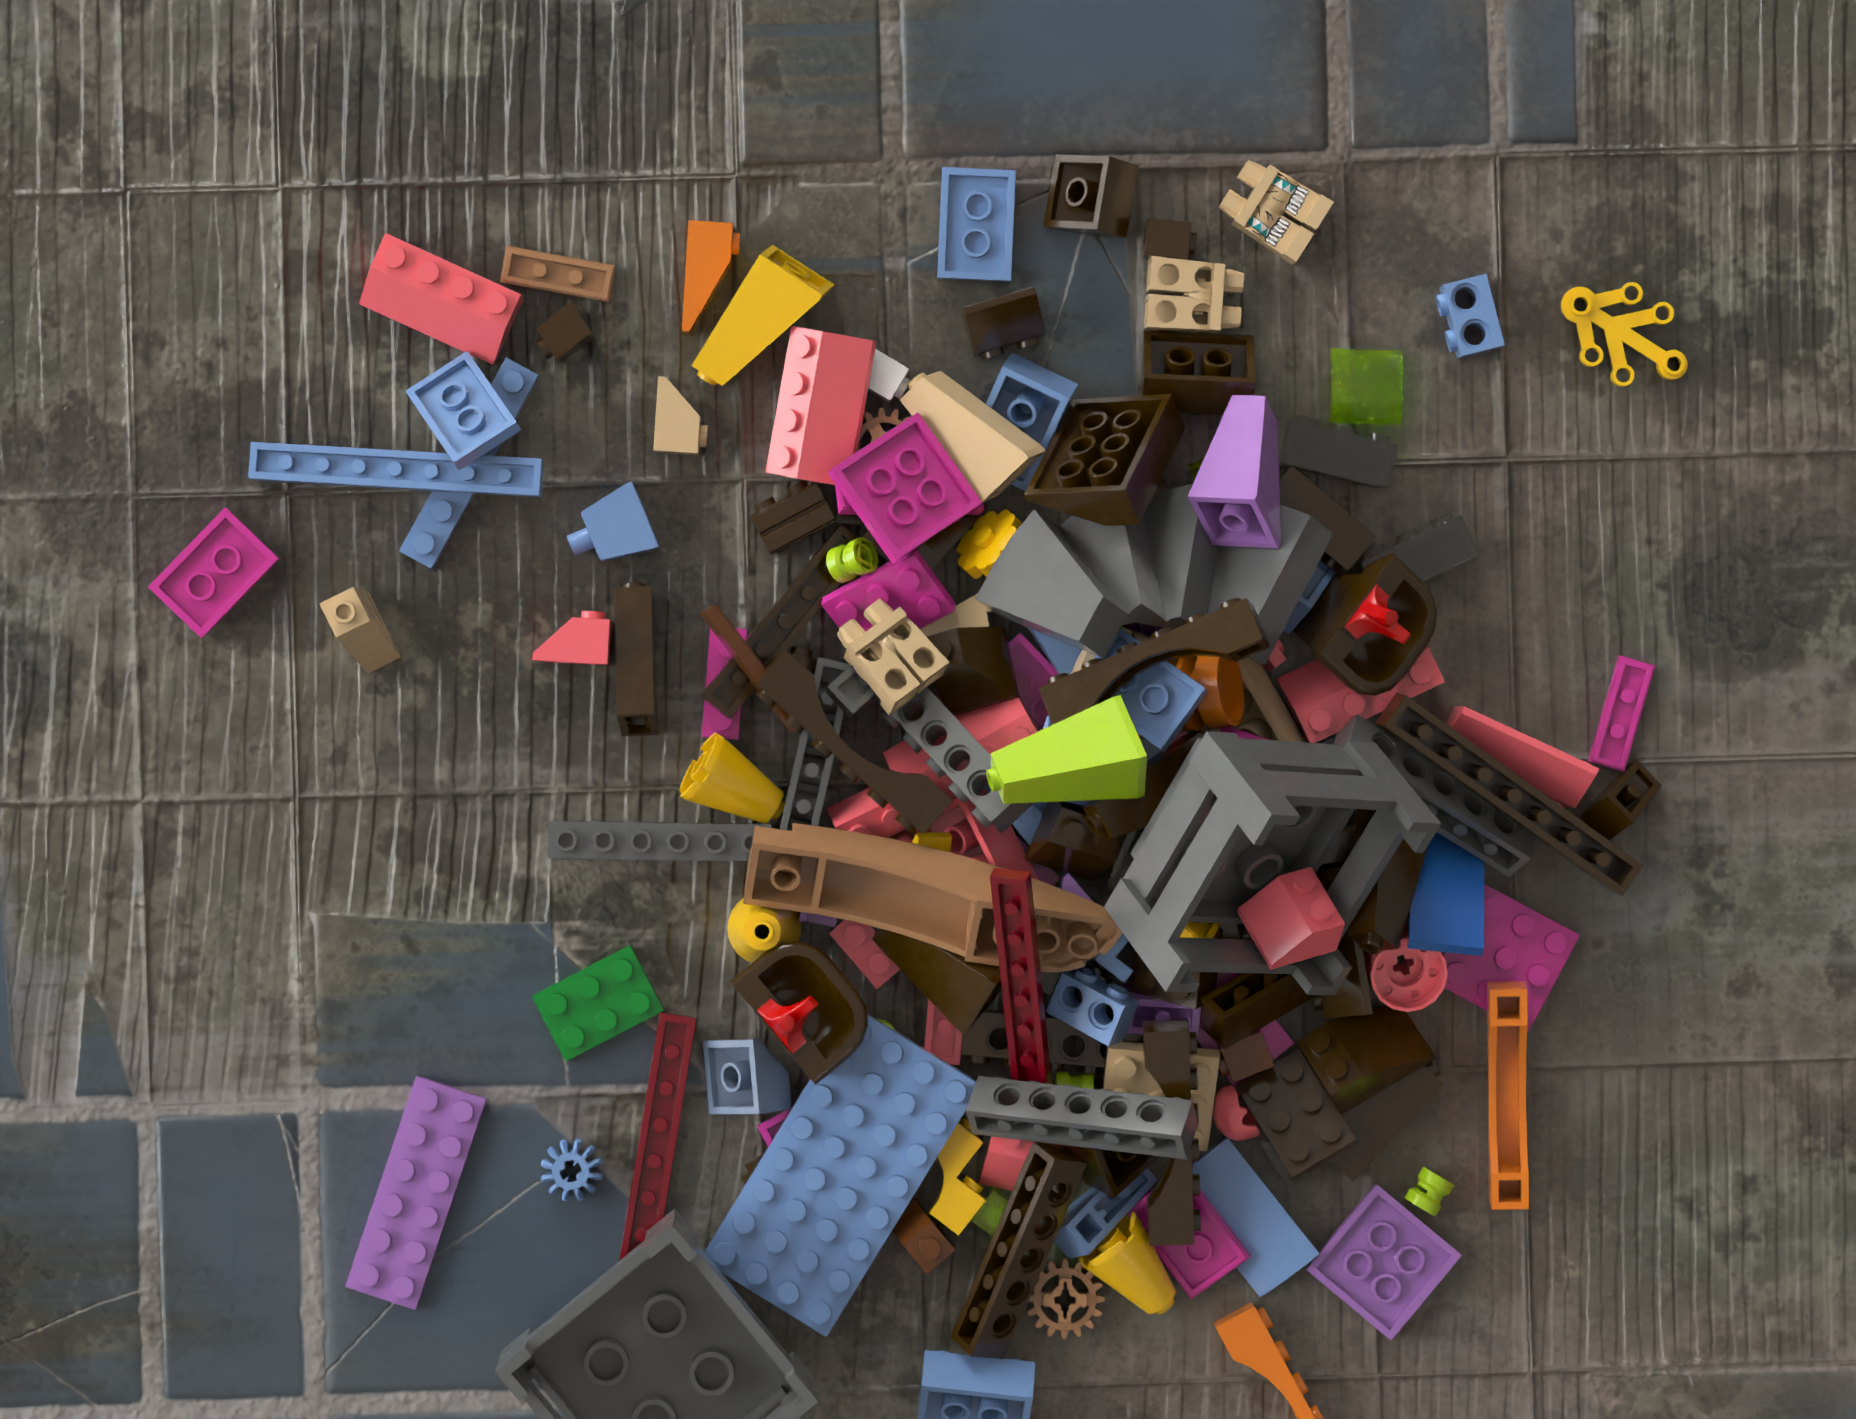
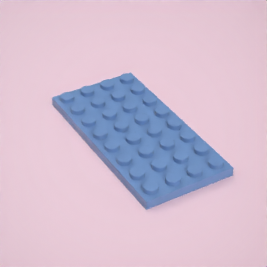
[704,1013,977,1337]

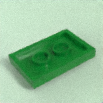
[532,945,665,1062]

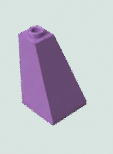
[1187,395,1281,549]

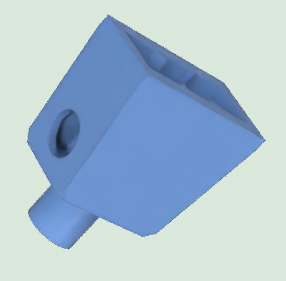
[567,481,660,562]

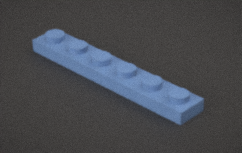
[399,357,539,569]

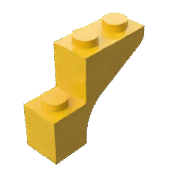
[929,1117,986,1236]

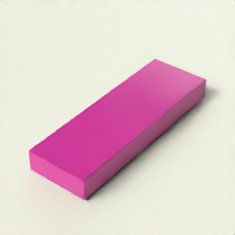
[1587,655,1655,772]

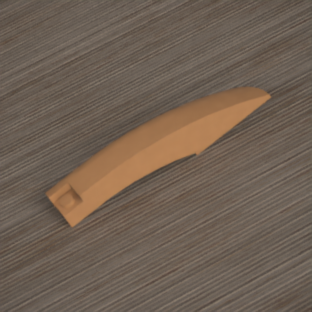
[743,823,1122,972]

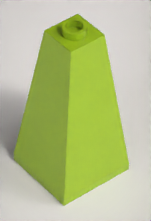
[986,695,1147,804]

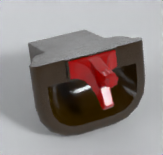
[1293,552,1437,696]
[730,941,868,1085]

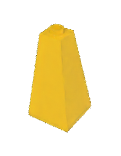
[692,245,835,386]

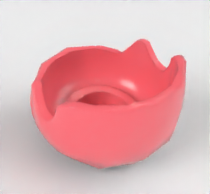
[1213,1085,1260,1141]

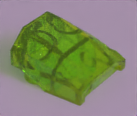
[1329,348,1403,425]

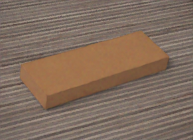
[500,246,616,303]

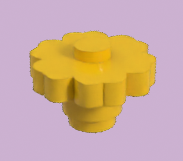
[956,509,1022,579]

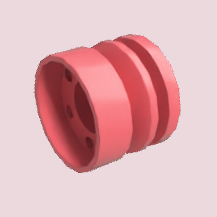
[1363,920,1448,1012]

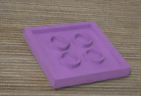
[1305,1183,1462,1340]

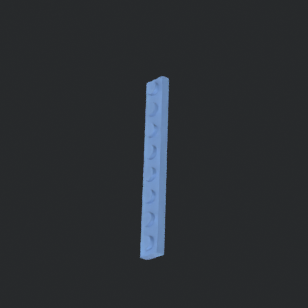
[248,442,544,497]

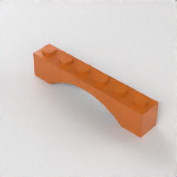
[1487,981,1529,1210]
[1213,1302,1324,1419]

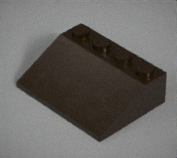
[1024,394,1185,526]

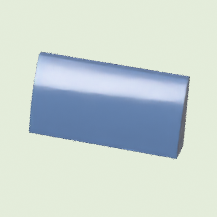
[1192,1136,1319,1297]

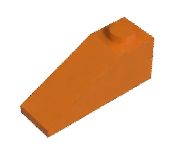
[682,220,741,335]

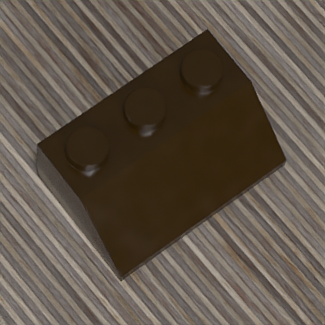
[1141,330,1256,415]

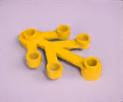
[1561,282,1688,387]

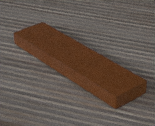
[700,605,796,732]

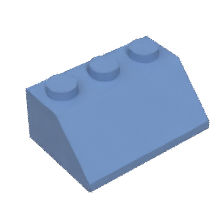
[917,1350,1035,1419]

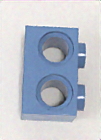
[1436,274,1505,359]
[1046,967,1140,1046]

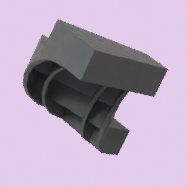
[975,484,1334,665]

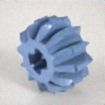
[541,1138,603,1201]

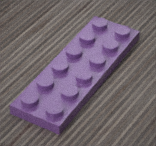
[345,1075,487,1310]

